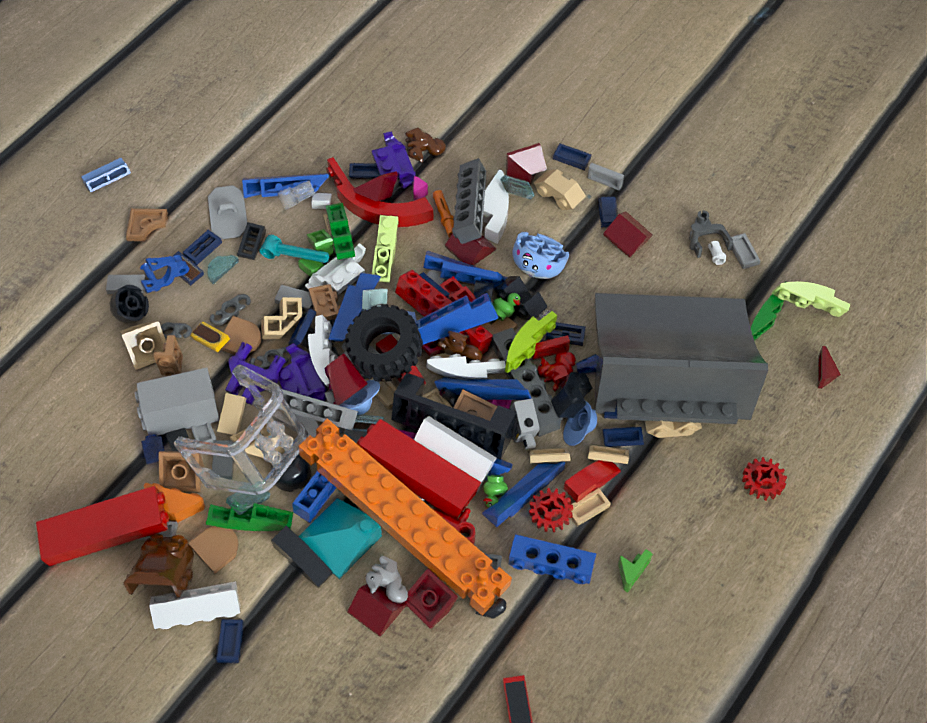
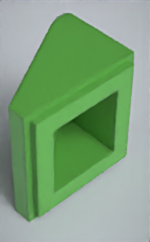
[298,259,325,277]

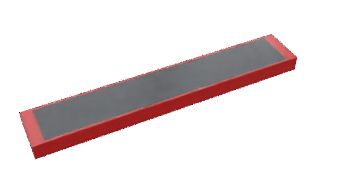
[503,675,533,723]

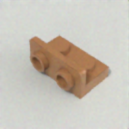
[309,284,340,320]
[153,335,183,376]

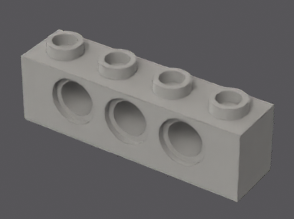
[274,389,358,430]

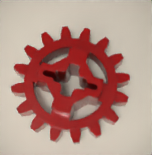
[742,457,787,501]
[529,488,573,533]

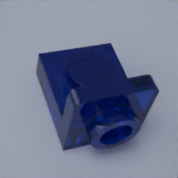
[141,434,165,465]

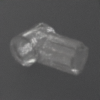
[277,181,316,210]

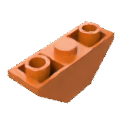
[144,483,205,523]

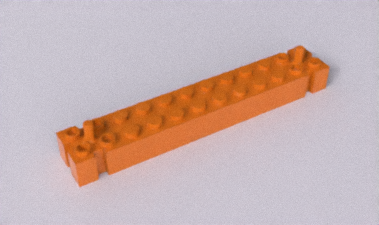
[299,419,512,616]

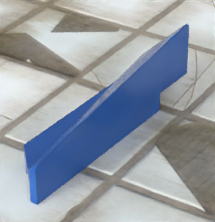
[423,251,508,288]

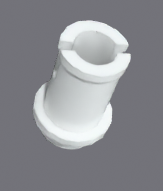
[708,241,726,265]

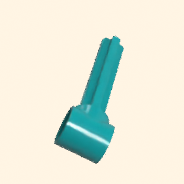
[260,235,329,263]

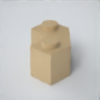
[534,169,586,210]
[261,297,302,339]
[645,420,702,438]

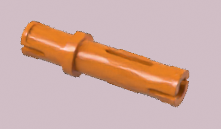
[433,190,454,238]

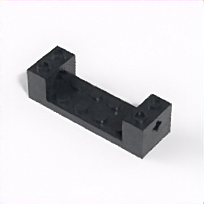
[391,373,517,460]

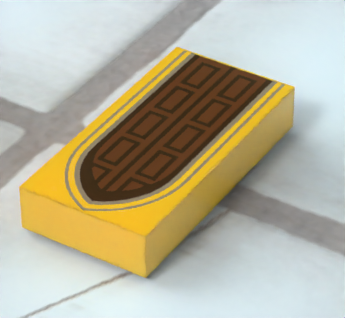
[190,321,230,353]

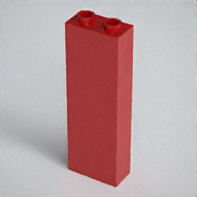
[356,419,481,520]
[36,486,169,566]

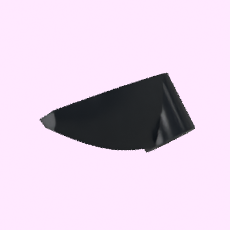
[474,280,494,300]

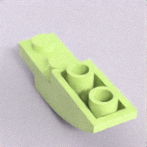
[372,215,399,283]
[772,281,850,317]

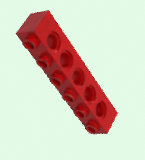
[395,270,493,354]

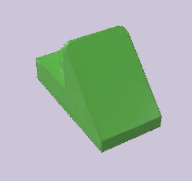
[307,229,333,255]
[618,549,653,593]

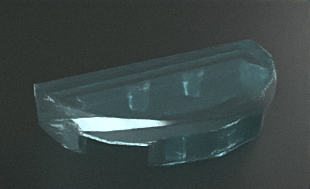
[207,255,239,284]

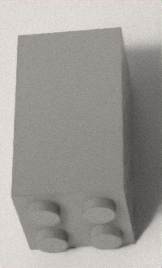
[134,368,219,437]

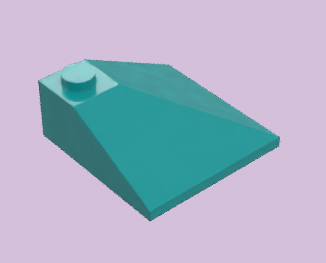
[298,498,382,579]

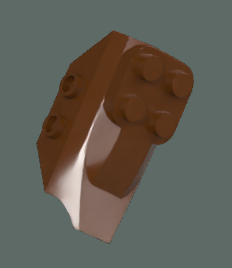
[123,534,194,598]

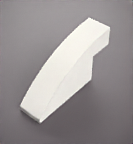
[483,169,509,244]

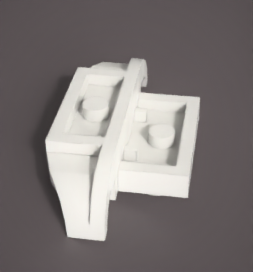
[305,243,366,295]

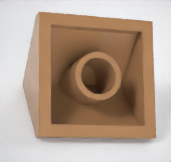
[159,451,204,492]

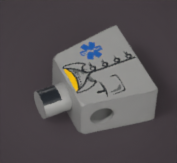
[510,399,540,450]

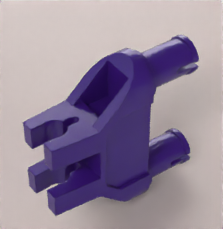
[225,342,286,405]

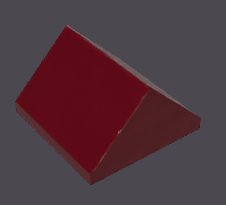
[353,171,398,202]
[603,211,653,258]
[445,234,496,266]
[347,584,406,637]

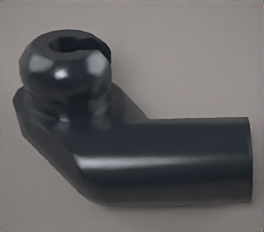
[439,387,459,408]
[475,598,506,619]

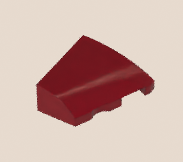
[324,353,368,406]

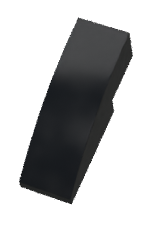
[271,526,333,588]

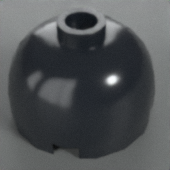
[109,285,149,323]
[271,451,311,492]

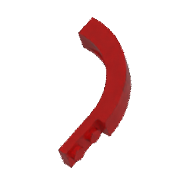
[326,157,434,227]

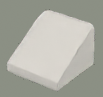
[311,193,332,209]

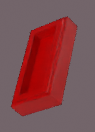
[532,335,570,360]

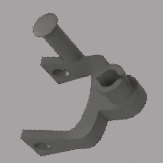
[689,210,733,258]

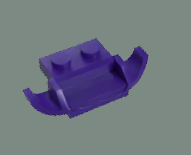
[372,131,416,188]
[278,343,328,402]

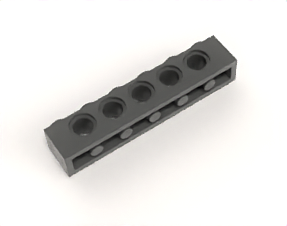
[452,158,487,244]
[491,328,563,437]

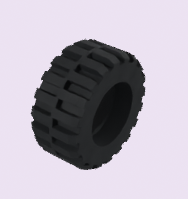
[345,304,423,382]

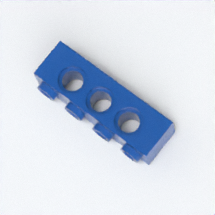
[293,471,336,523]
[509,534,596,584]

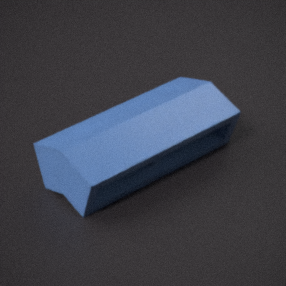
[81,158,131,192]

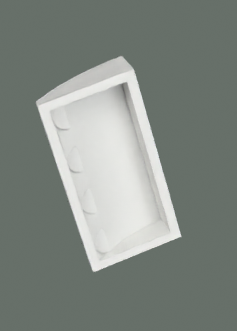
[414,416,497,492]

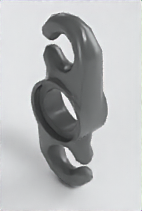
[210,294,251,326]
[161,322,192,340]
[249,347,292,370]

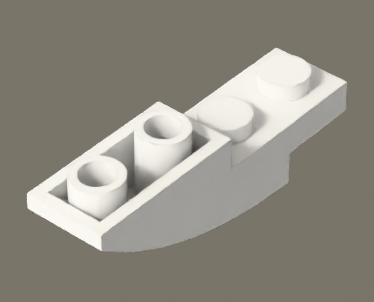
[308,315,338,387]
[426,354,505,380]

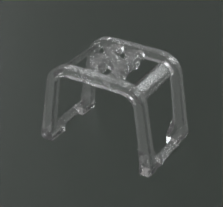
[174,365,308,495]

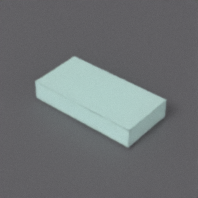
[362,288,388,310]

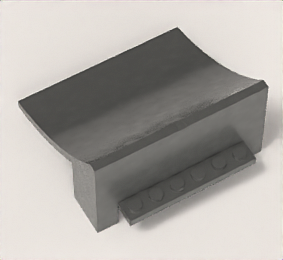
[595,293,768,424]

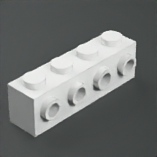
[150,582,240,629]

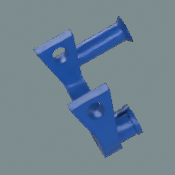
[140,255,189,293]

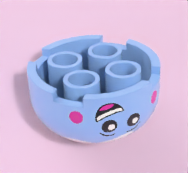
[512,232,569,279]

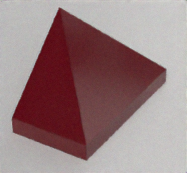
[818,346,841,389]

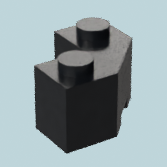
[494,276,548,320]
[551,372,593,418]

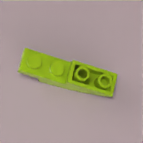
[505,311,557,373]

